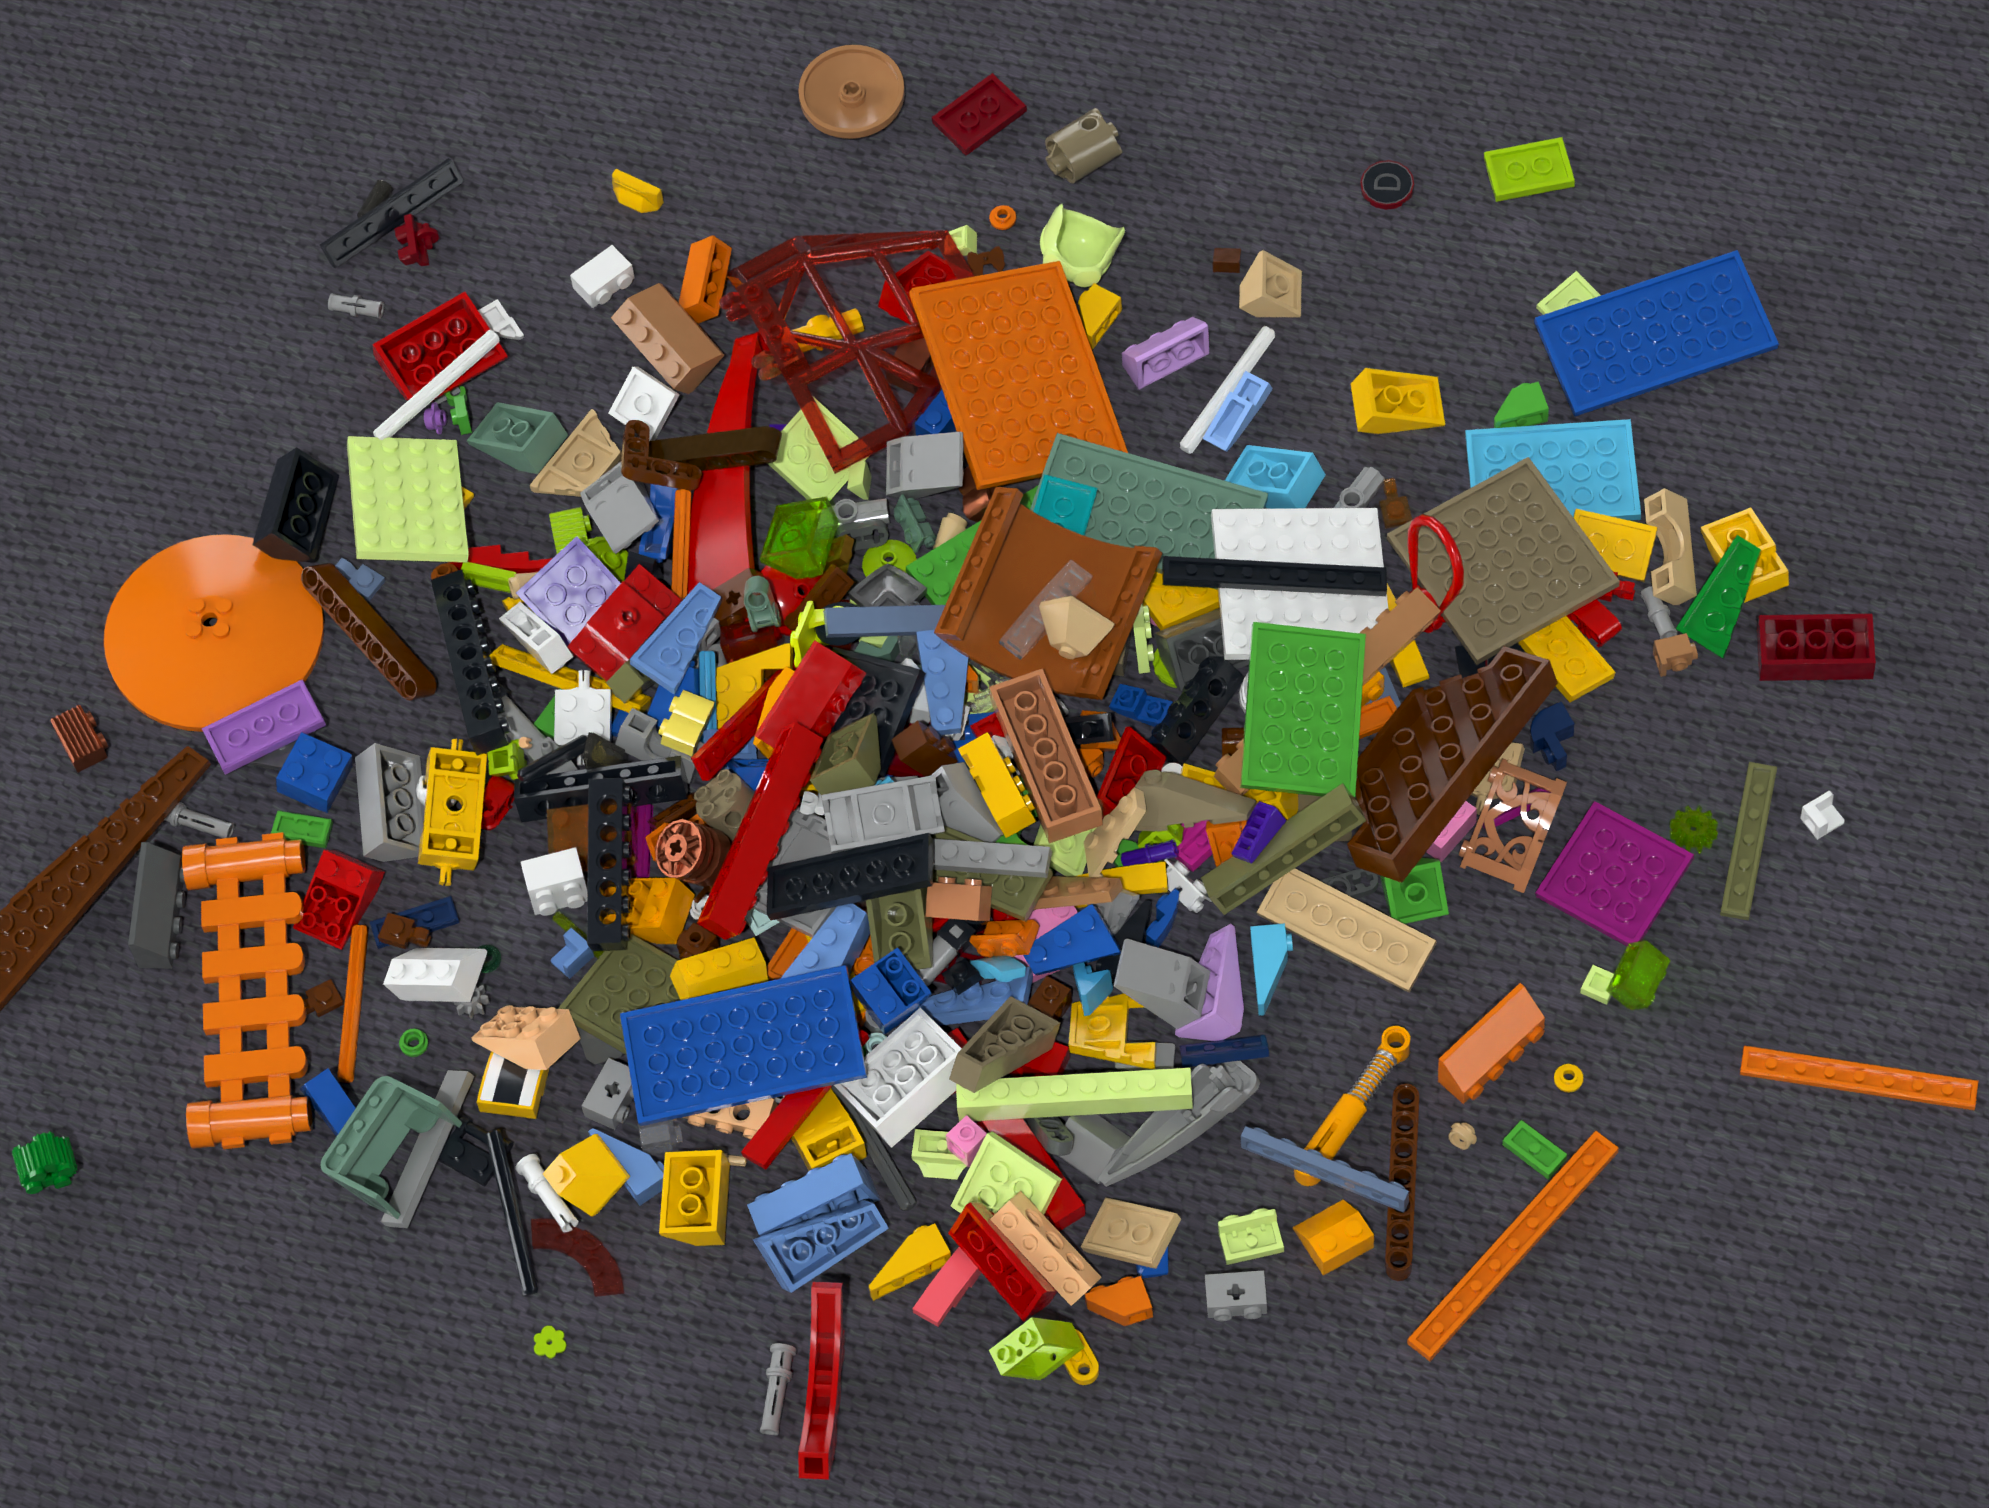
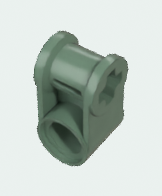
[744,576,781,632]

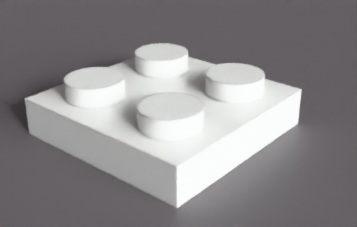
[608,367,680,441]

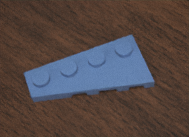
[630,582,721,695]
[916,630,969,735]
[915,966,1033,1026]

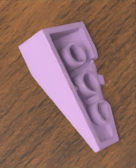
[1175,924,1244,1041]

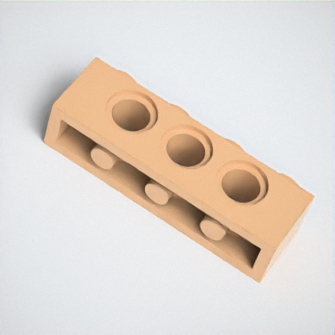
[672,1098,778,1139]
[990,1191,1102,1306]

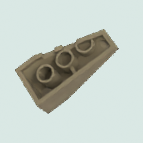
[1134,770,1257,831]

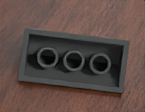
[1154,608,1249,691]
[128,842,186,969]

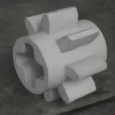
[453,985,490,1019]

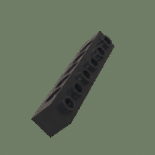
[514,756,688,823]
[587,778,632,951]

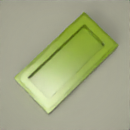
[461,562,516,593]

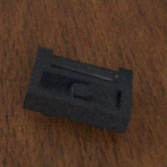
[438,1116,513,1187]

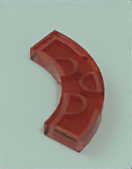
[531,1219,624,1297]

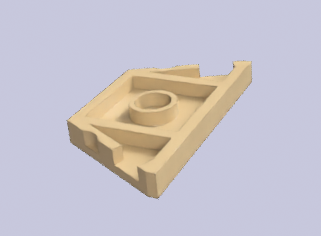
[530,409,621,497]

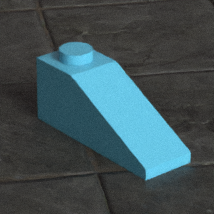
[1250,923,1293,1016]

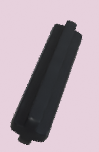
[517,735,591,784]

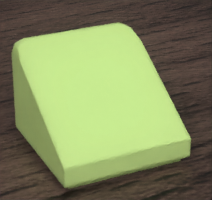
[945,225,977,256]
[847,461,872,500]

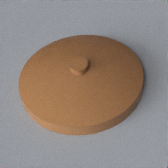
[799,45,905,139]

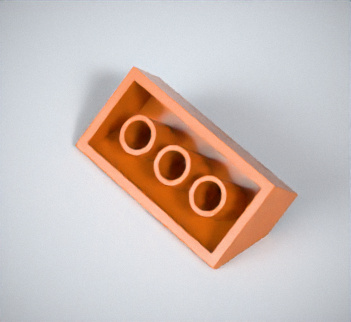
[1438,983,1545,1104]

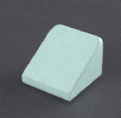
[744,908,779,936]

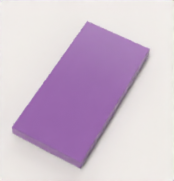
[202,679,326,775]

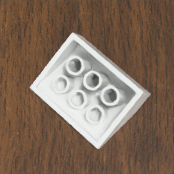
[834,1008,962,1148]

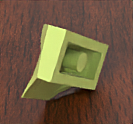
[912,1129,967,1180]

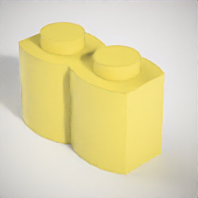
[658,690,715,756]

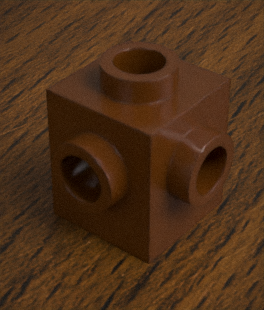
[676,922,719,959]

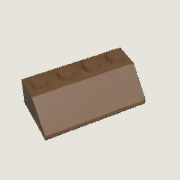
[611,283,724,394]

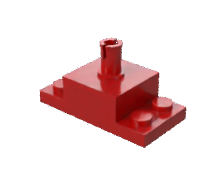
[567,564,681,682]

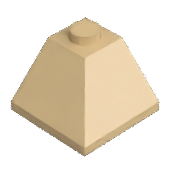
[1239,250,1302,317]
[1039,596,1115,659]

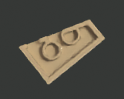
[1084,787,1146,878]

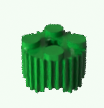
[12,1132,78,1194]

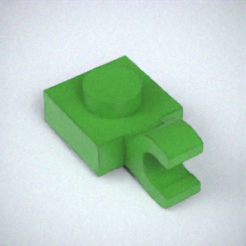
[445,386,472,435]

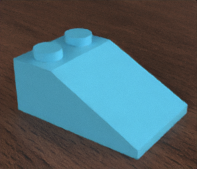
[1225,445,1326,509]

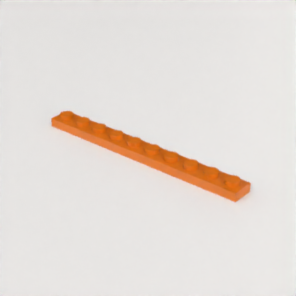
[1407,1131,1619,1362]

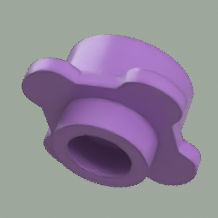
[424,402,447,434]

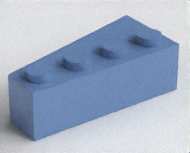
[780,903,870,979]
[747,1153,880,1236]
[753,1200,889,1293]

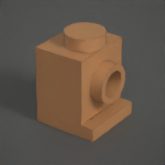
[1653,633,1698,677]

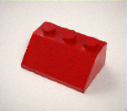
[1097,727,1167,820]

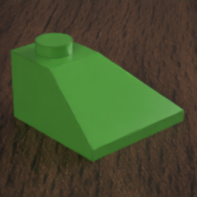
[1380,858,1449,924]

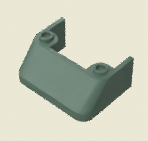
[321,1076,462,1220]

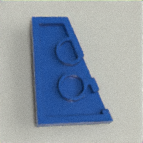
[1023,904,1122,976]

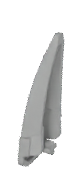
[1098,1061,1260,1187]

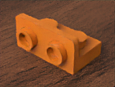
[1206,820,1248,867]
[969,920,1040,958]

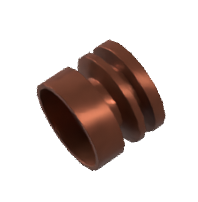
[655,819,731,887]

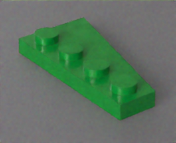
[1676,535,1762,660]

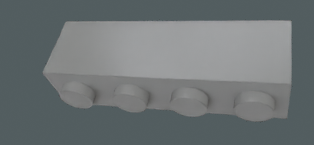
[355,743,425,862]

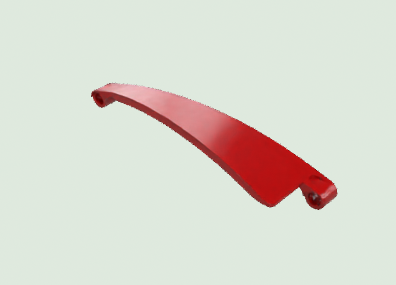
[687,331,770,644]

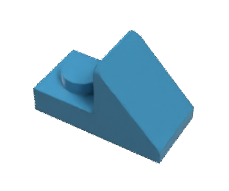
[1072,962,1113,1016]

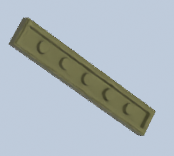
[1720,762,1777,920]

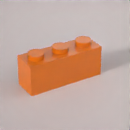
[679,235,732,323]

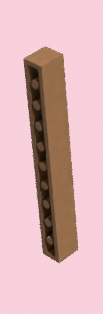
[1214,587,1441,796]

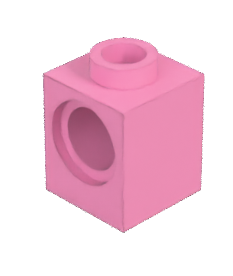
[946,1115,987,1167]

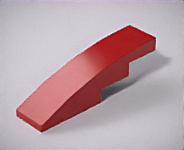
[448,545,553,574]

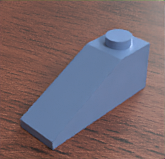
[588,1128,664,1206]

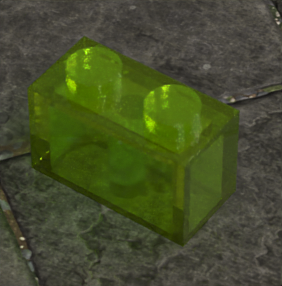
[1606,940,1670,1010]

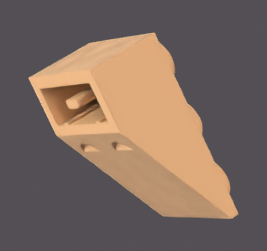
[471,1005,581,1070]

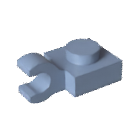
[335,558,385,601]

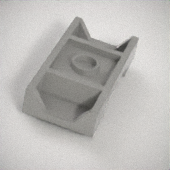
[821,775,945,853]

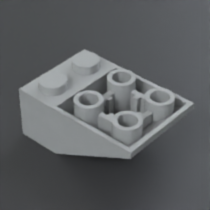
[886,432,964,499]
[580,462,659,554]
[931,762,1004,843]
[1114,939,1210,1029]

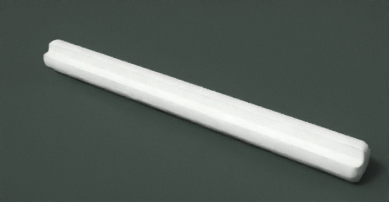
[1180,326,1275,454]
[373,330,500,440]

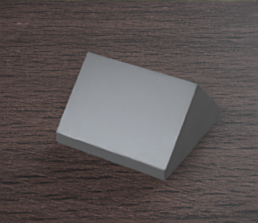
[1057,1114,1130,1184]

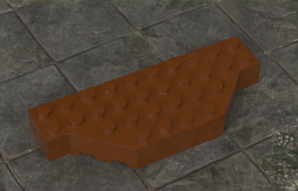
[1347,646,1558,883]

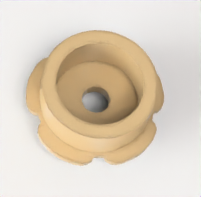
[1449,1123,1477,1150]

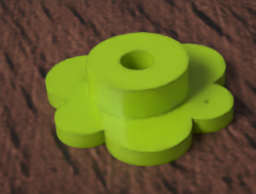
[534,1326,566,1359]

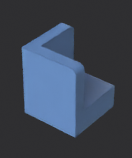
[551,928,594,979]

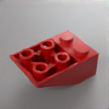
[293,850,385,950]

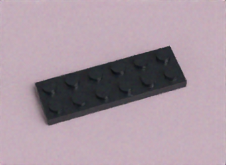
[767,833,933,920]

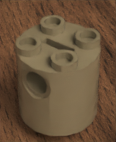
[1045,108,1122,183]
[694,769,755,845]

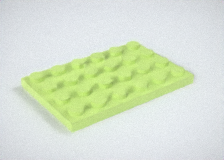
[347,436,469,562]

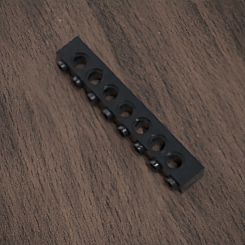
[431,569,510,756]

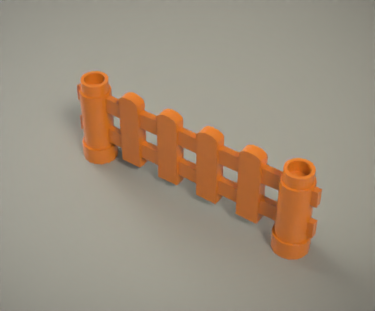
[182,832,313,1149]

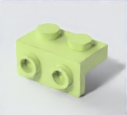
[1218,1208,1284,1265]

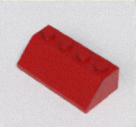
[754,640,866,748]
[948,1202,1058,1322]

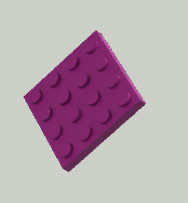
[1535,801,1694,951]

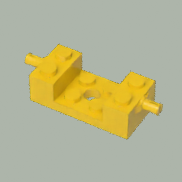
[418,739,487,886]

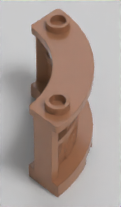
[1458,759,1567,893]

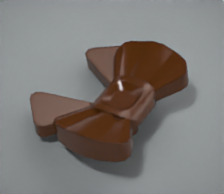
[967,246,1005,276]

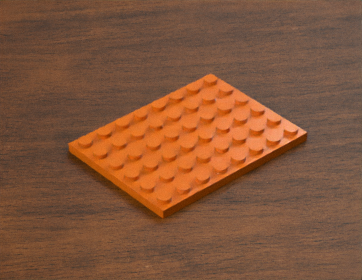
[909,261,1128,490]

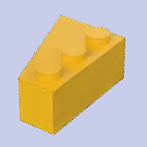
[958,732,1036,838]

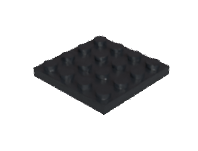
[818,647,926,778]

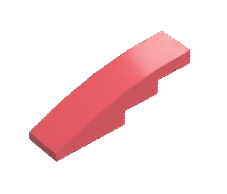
[913,1247,982,1327]

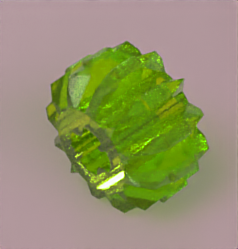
[1670,805,1718,855]

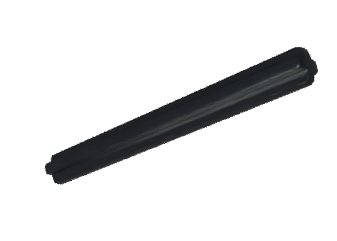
[486,1130,538,1296]

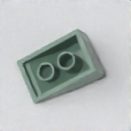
[467,402,568,474]

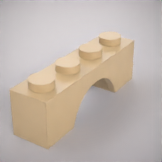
[1644,488,1697,605]

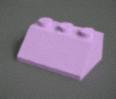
[1122,317,1209,389]

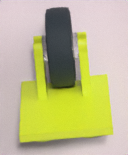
[790,601,859,668]

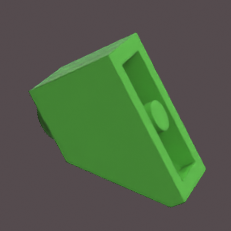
[1494,382,1549,428]

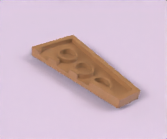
[1033,876,1123,910]

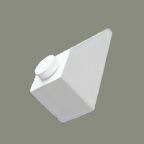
[499,602,573,674]

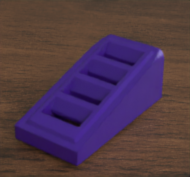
[1231,801,1287,864]

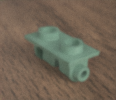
[894,494,936,553]

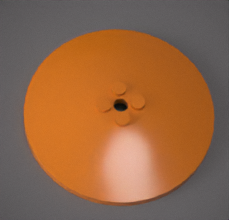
[104,535,324,732]

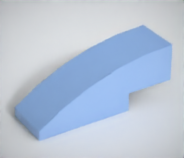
[1203,371,1273,452]

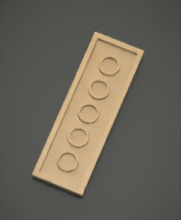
[1257,868,1437,993]

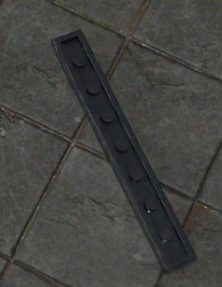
[1162,556,1387,597]

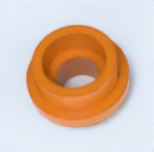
[989,205,1016,230]

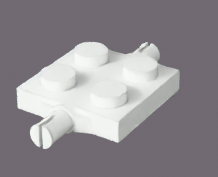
[554,670,612,766]

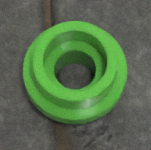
[399,1029,428,1057]

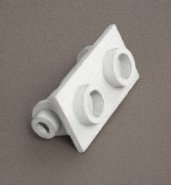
[1164,859,1212,913]

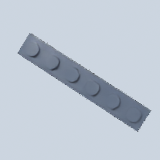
[1241,1126,1409,1213]

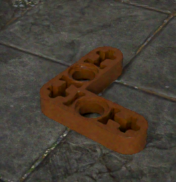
[621,420,702,490]

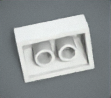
[383,948,487,1002]

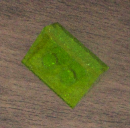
[760,496,839,579]

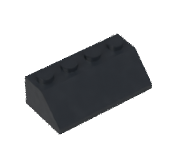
[252,447,339,563]

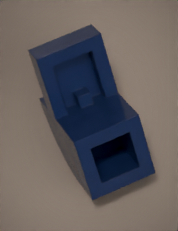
[1530,701,1574,771]

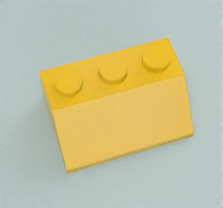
[670,938,768,1000]
[659,1150,730,1246]

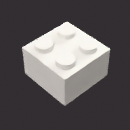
[521,847,587,916]

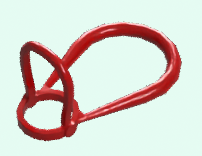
[1407,514,1464,633]

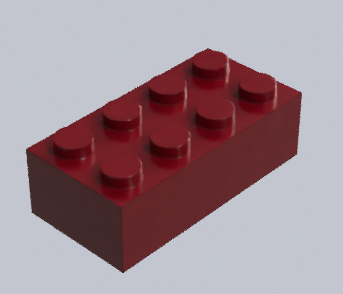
[1757,614,1876,681]

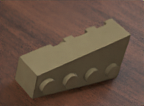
[949,996,1060,1093]

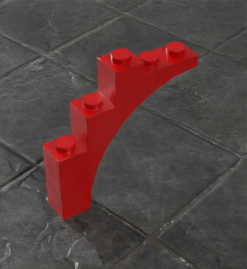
[798,1282,845,1480]

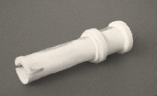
[515,1154,578,1232]

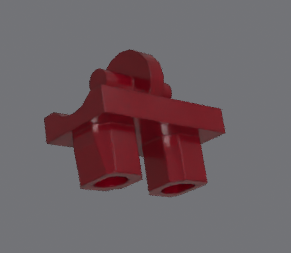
[395,213,439,266]

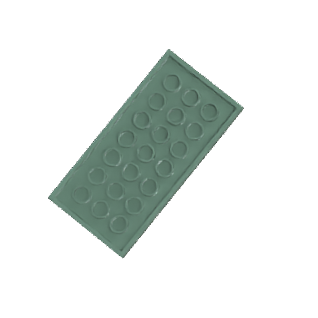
[1030,433,1268,590]

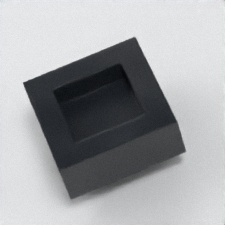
[941,958,982,995]

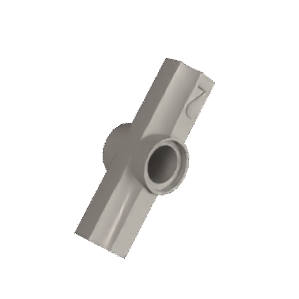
[1334,467,1385,508]
[805,498,890,534]

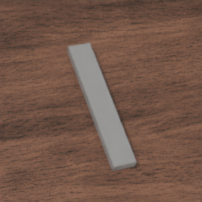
[381,1070,474,1228]

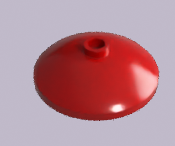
[761,555,825,637]

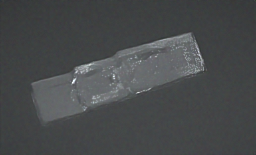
[999,560,1093,660]

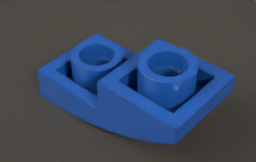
[1109,684,1173,727]
[1146,888,1179,948]

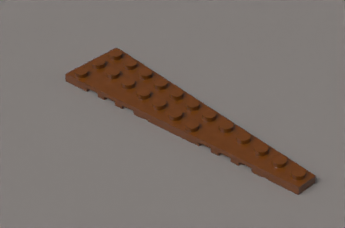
[0,746,211,1011]

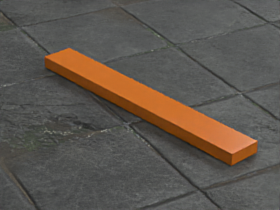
[1740,1046,1978,1110]

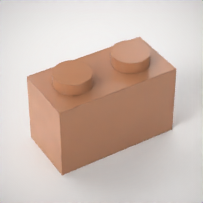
[925,877,992,921]

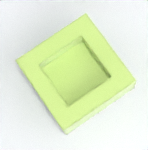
[1580,965,1619,1005]

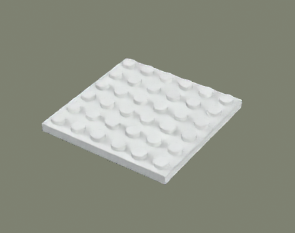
[1211,508,1388,660]

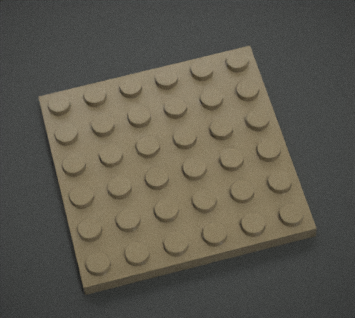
[1387,457,1620,665]

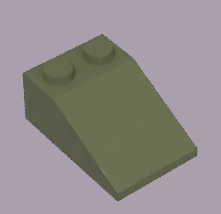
[810,713,881,795]
[866,887,933,970]

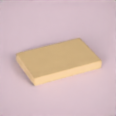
[1081,1198,1181,1269]

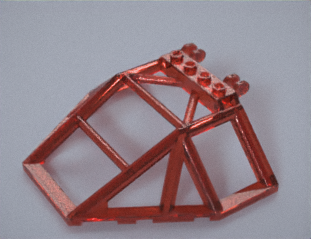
[719,230,974,473]

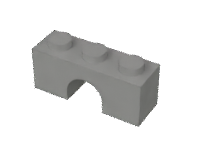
[615,708,704,784]

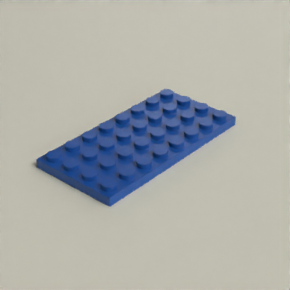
[1534,250,1779,417]
[620,965,867,1126]

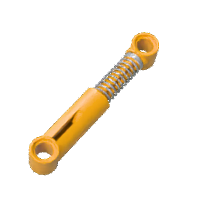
[1294,1026,1410,1186]

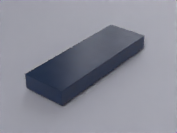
[370,896,460,949]
[1179,1035,1269,1068]

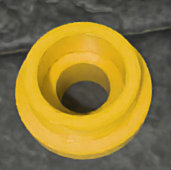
[1554,1064,1583,1092]

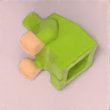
[487,737,532,781]

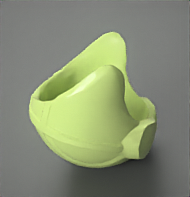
[1040,204,1125,287]

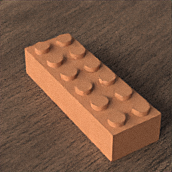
[989,669,1103,844]

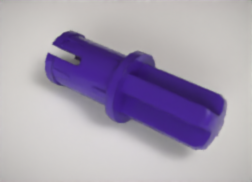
[1121,839,1179,867]

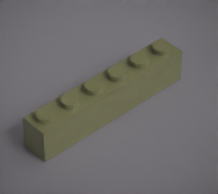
[1201,783,1367,915]

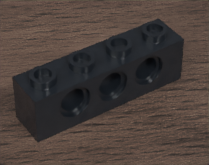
[1148,656,1245,765]

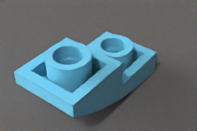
[970,956,1026,982]

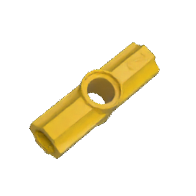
[780,308,864,357]

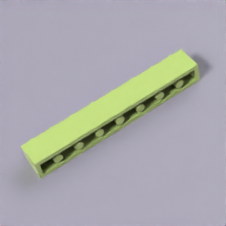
[956,1068,1193,1122]

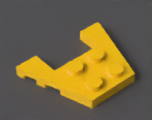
[716,643,793,730]
[1069,993,1156,1069]

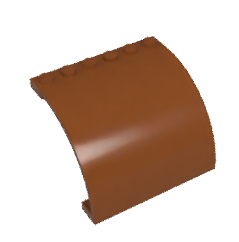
[934,487,1162,700]

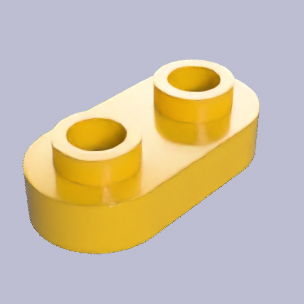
[1063,1329,1099,1385]

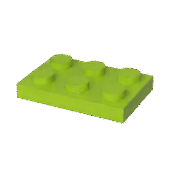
[1484,137,1575,202]

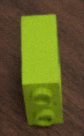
[989,1317,1084,1380]

